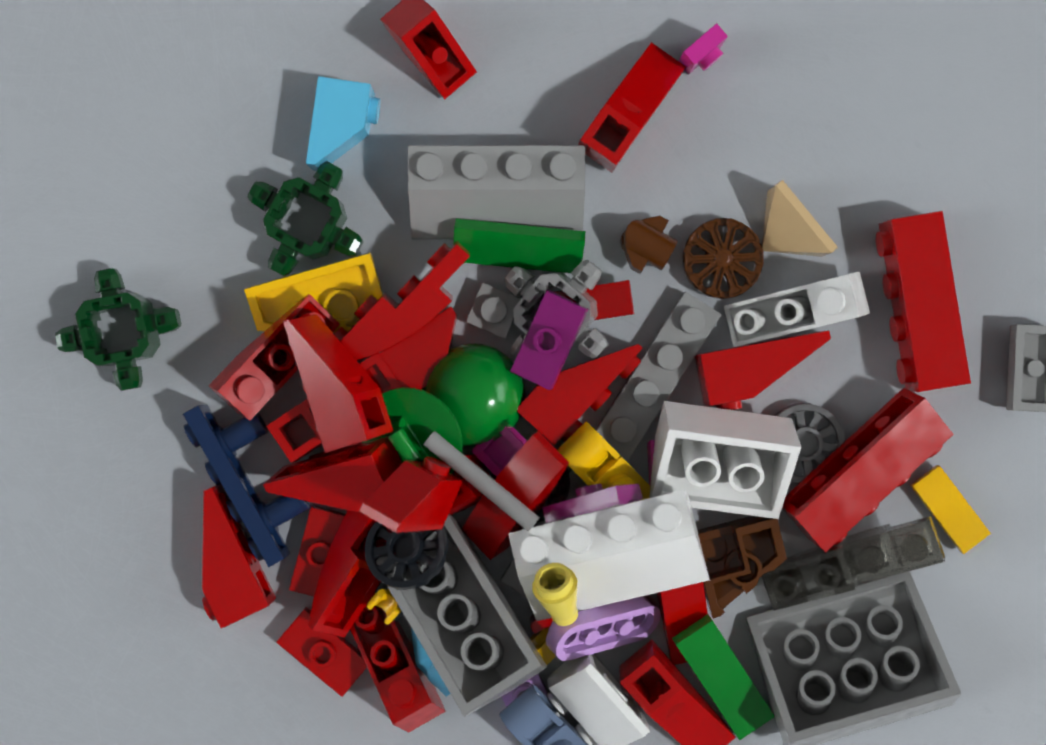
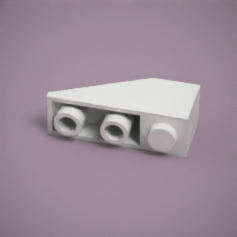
[724,271,870,347]

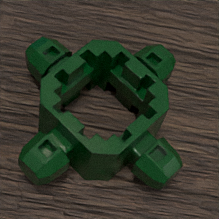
[247,161,364,277]
[55,268,182,391]

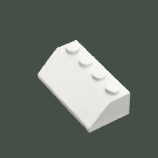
[508,490,710,621]

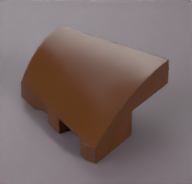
[697,516,787,618]

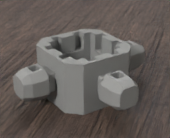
[504,260,608,359]

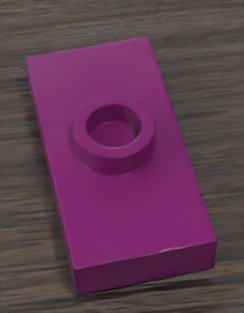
[510,290,589,390]
[542,484,643,523]

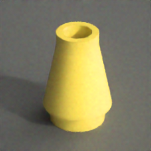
[532,563,578,626]

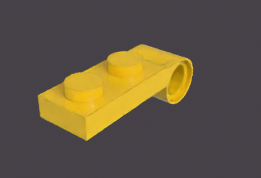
[557,421,650,500]

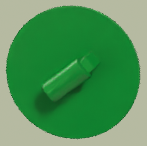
[362,387,463,474]

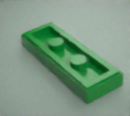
[453,218,586,273]
[672,614,775,741]

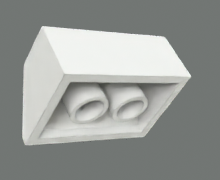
[650,401,801,519]

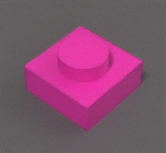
[678,23,728,75]
[472,426,527,477]

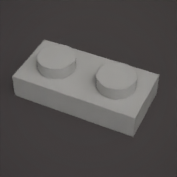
[1006,324,1046,412]

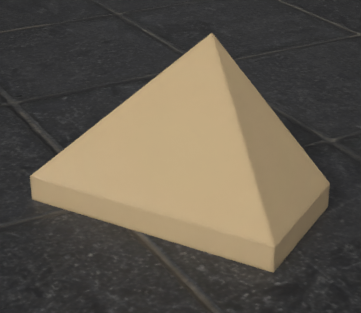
[762,180,838,257]

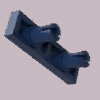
[183,405,311,567]

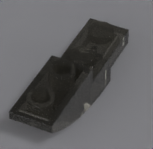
[761,516,946,611]

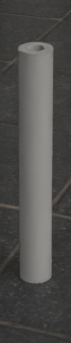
[423,431,540,531]

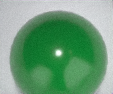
[423,343,525,447]

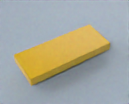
[910,465,991,554]

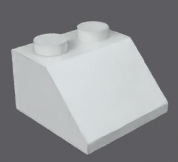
[547,654,650,745]

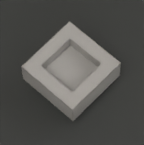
[466,282,521,339]

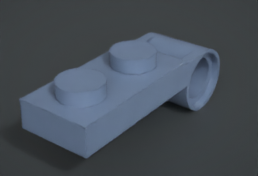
[499,684,588,745]

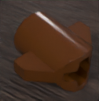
[620,215,678,274]

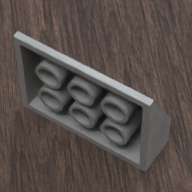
[746,570,961,745]

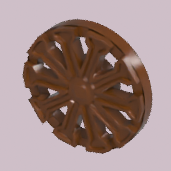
[682,218,764,299]

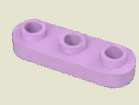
[546,596,661,661]

